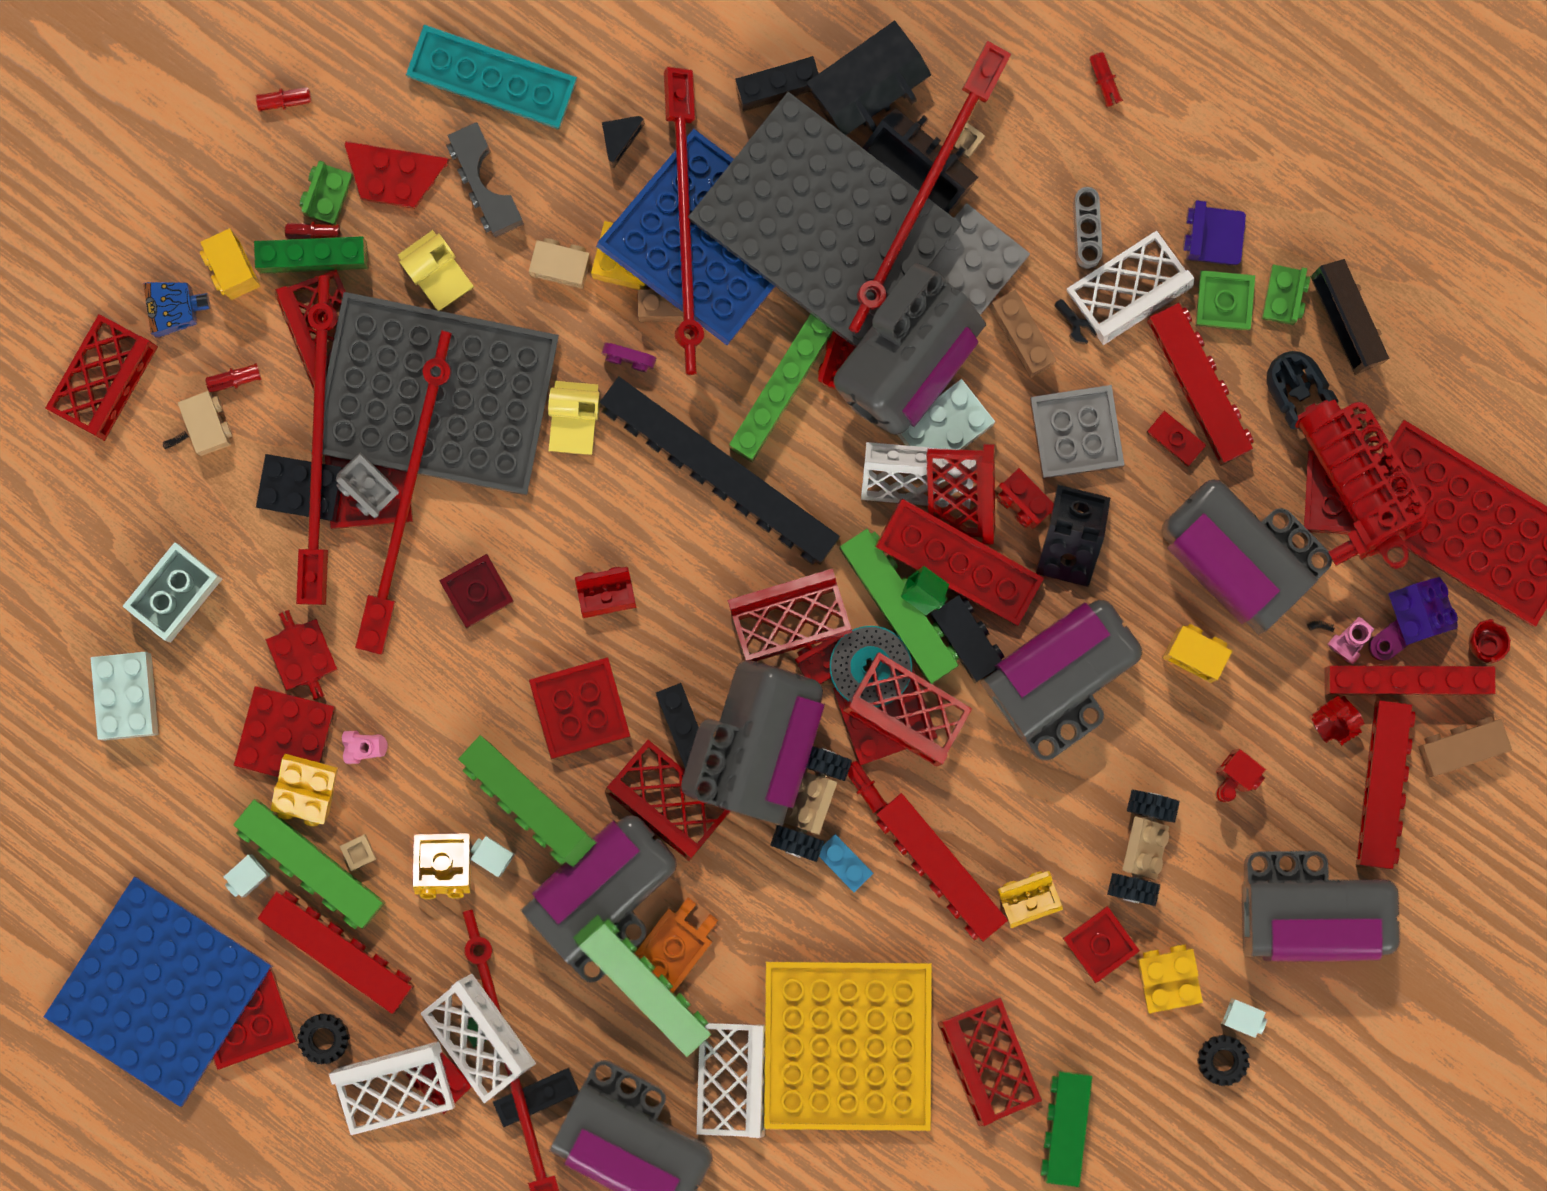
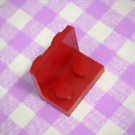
[995,468,1053,530]

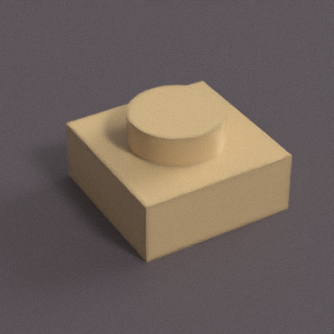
[954,123,985,159]
[340,834,377,871]

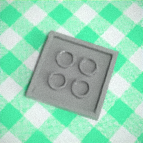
[928,203,1030,316]
[1030,385,1124,479]

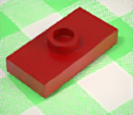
[1146,410,1206,467]

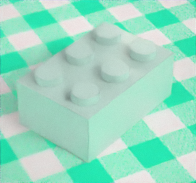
[898,379,995,450]
[122,542,222,643]
[90,652,159,741]

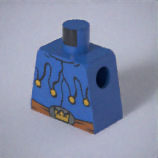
[143,282,210,338]

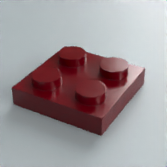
[439,554,514,629]

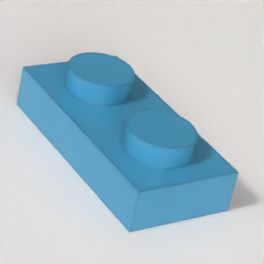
[819,834,874,892]

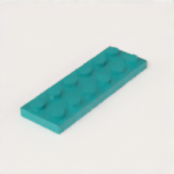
[406,25,577,130]

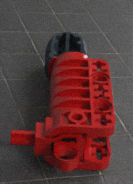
[1266,351,1428,569]

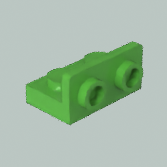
[299,160,353,225]
[1261,264,1310,325]

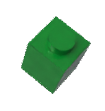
[901,566,949,615]

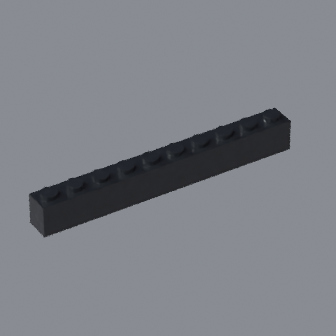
[599,376,840,565]

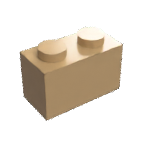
[529,238,591,289]
[177,391,233,456]

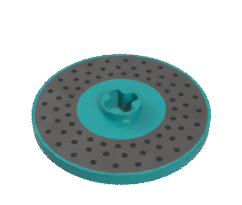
[829,626,912,708]

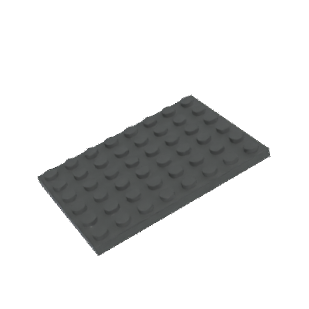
[688,92,961,348]
[311,292,559,496]

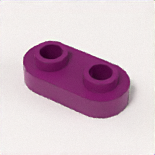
[601,343,657,372]
[1368,619,1410,661]

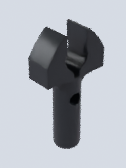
[1054,299,1096,344]

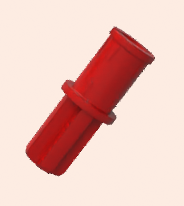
[1089,52,1123,107]
[256,87,311,112]
[285,221,340,239]
[205,363,261,393]
[847,761,887,814]

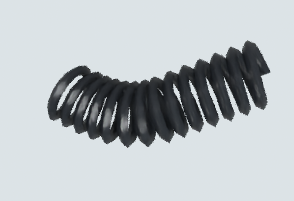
[163,431,189,449]
[1307,620,1335,632]

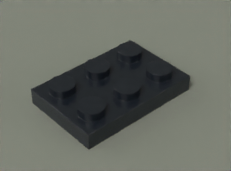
[256,454,343,522]

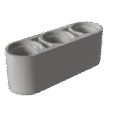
[1073,187,1102,269]

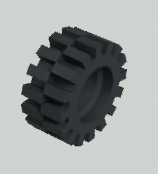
[297,1013,350,1065]
[1197,1035,1250,1086]

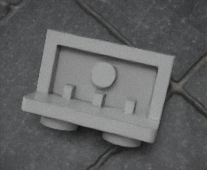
[336,452,399,518]

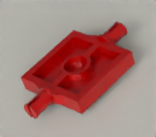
[265,610,338,700]

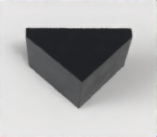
[602,116,645,168]

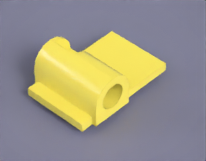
[398,230,474,311]
[548,381,601,455]

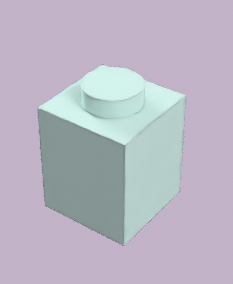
[470,836,515,877]
[224,855,270,897]
[1221,998,1267,1038]

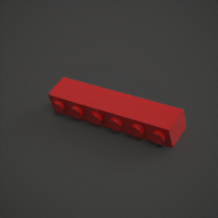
[1147,303,1254,466]
[1324,666,1496,695]
[1356,700,1415,869]
[876,793,1008,942]
[257,890,414,1014]

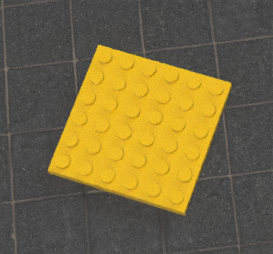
[764,962,932,1131]

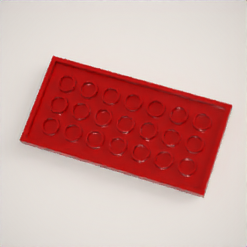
[1389,420,1547,627]

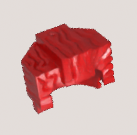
[1310,696,1365,746]

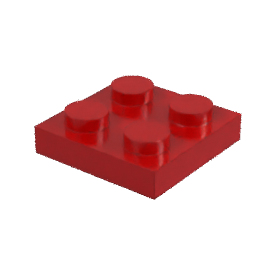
[1062,906,1140,983]

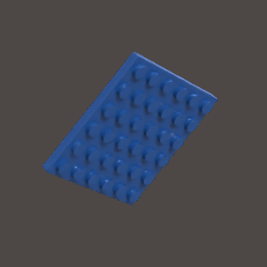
[596,129,775,346]
[44,877,273,1107]

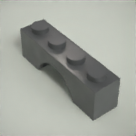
[446,122,524,238]

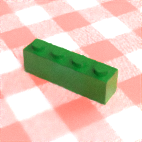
[254,236,368,274]
[1040,1070,1092,1187]

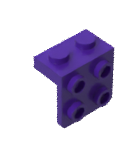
[1183,200,1246,265]
[1388,577,1458,645]

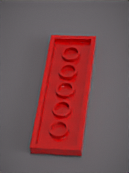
[875,499,1044,626]

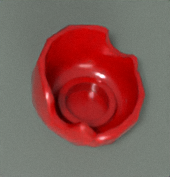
[1468,619,1511,663]

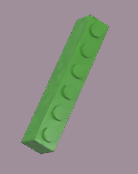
[729,314,833,463]
[839,529,959,684]
[458,735,596,867]
[233,799,386,929]
[573,915,711,1057]

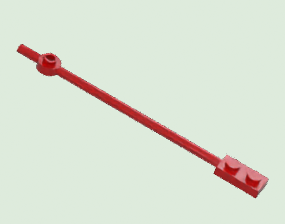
[848,41,1011,334]
[664,67,704,375]
[296,276,337,605]
[355,330,452,655]
[462,909,560,1191]

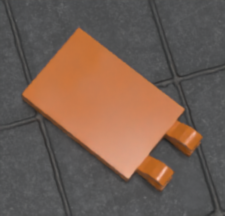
[635,897,718,993]

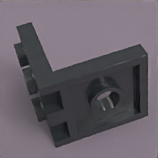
[1036,485,1111,587]

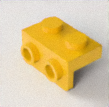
[998,871,1063,928]

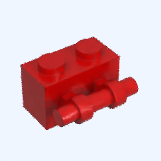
[1215,749,1266,802]

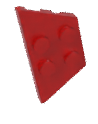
[345,141,449,209]

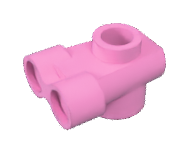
[1327,617,1374,665]
[342,731,388,764]

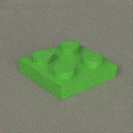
[1195,270,1255,331]

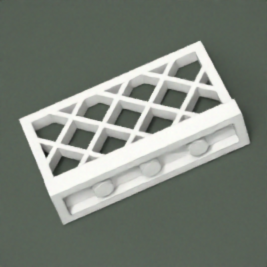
[1067,231,1194,345]
[861,442,976,509]
[420,974,536,1103]
[696,1023,766,1138]
[329,1041,455,1135]

